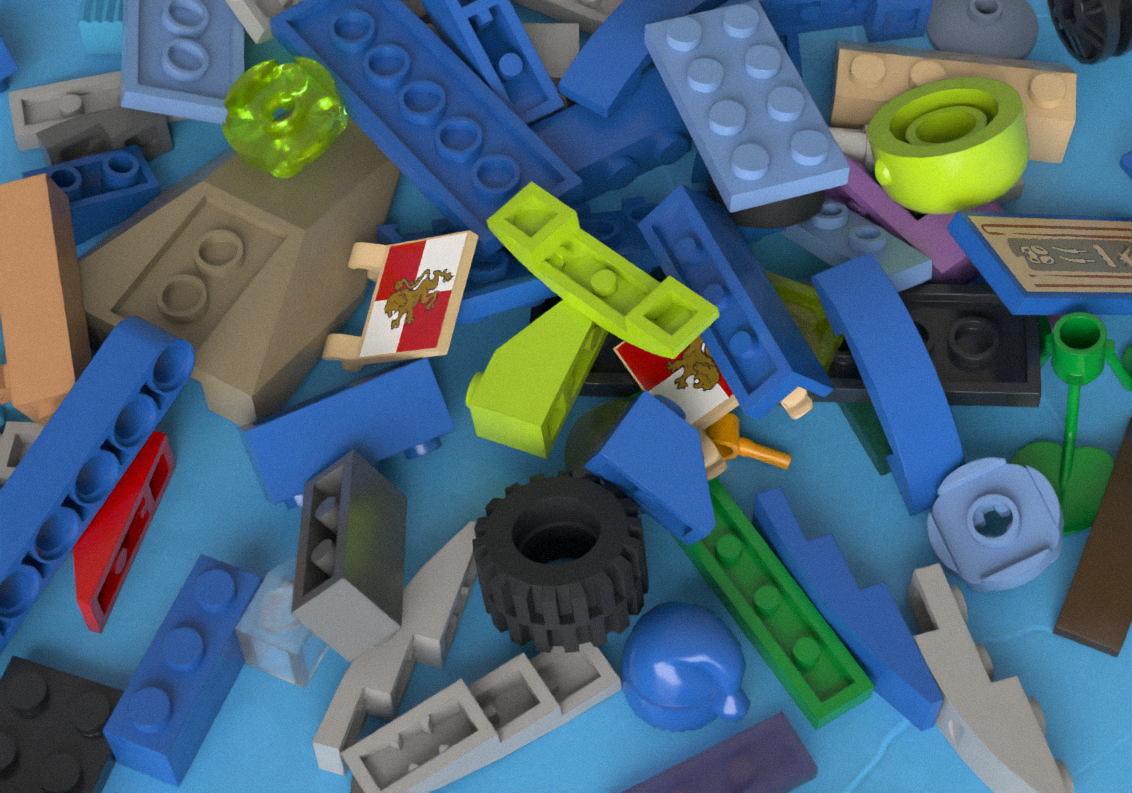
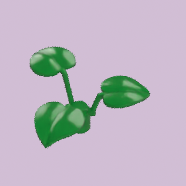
[1009,312,1132,536]

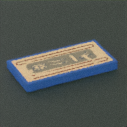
[947,211,1132,315]

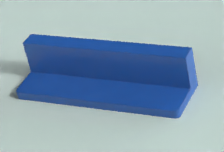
[637,184,835,420]

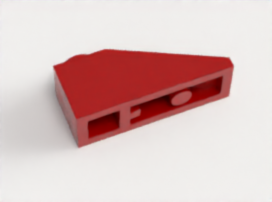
[73,431,176,633]

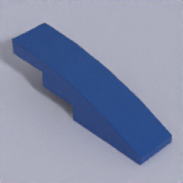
[751,486,944,731]

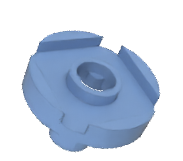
[927,457,1064,593]

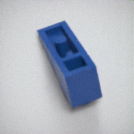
[420,0,565,125]

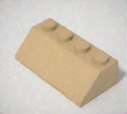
[829,40,1077,164]

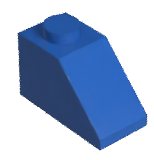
[583,390,716,547]

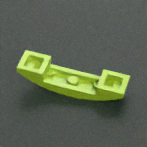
[486,181,720,359]

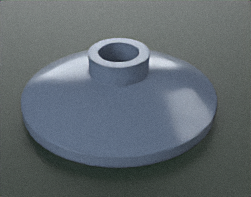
[925,0,1038,60]

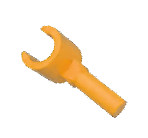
[704,413,792,470]

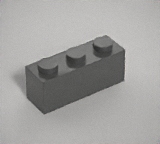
[291,449,407,662]

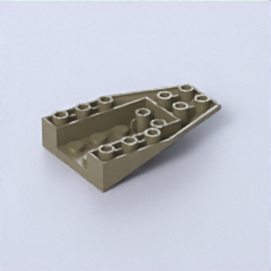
[77,95,402,426]

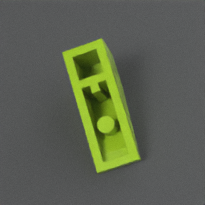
[466,300,609,459]

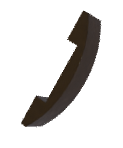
[1053,417,1132,658]

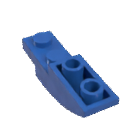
[22,145,160,246]

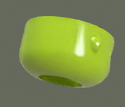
[867,77,1030,215]

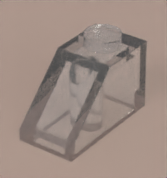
[235,555,329,689]

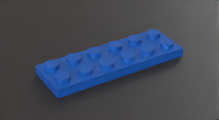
[269,0,583,259]

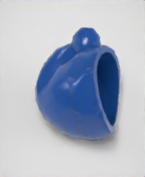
[622,601,751,732]

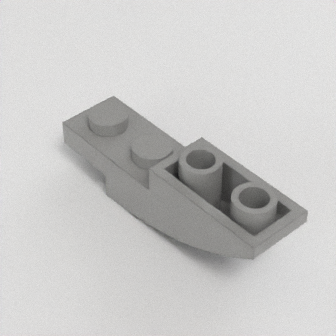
[905,563,1075,793]

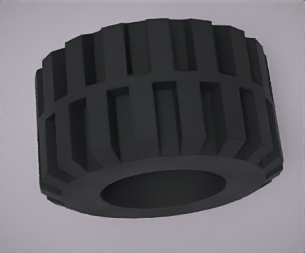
[472,471,649,653]

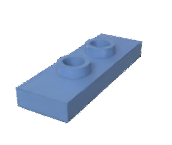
[780,194,932,292]

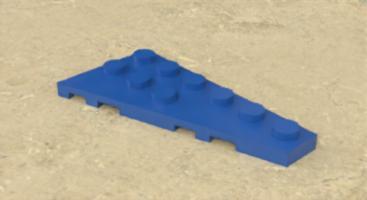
[377,190,786,325]

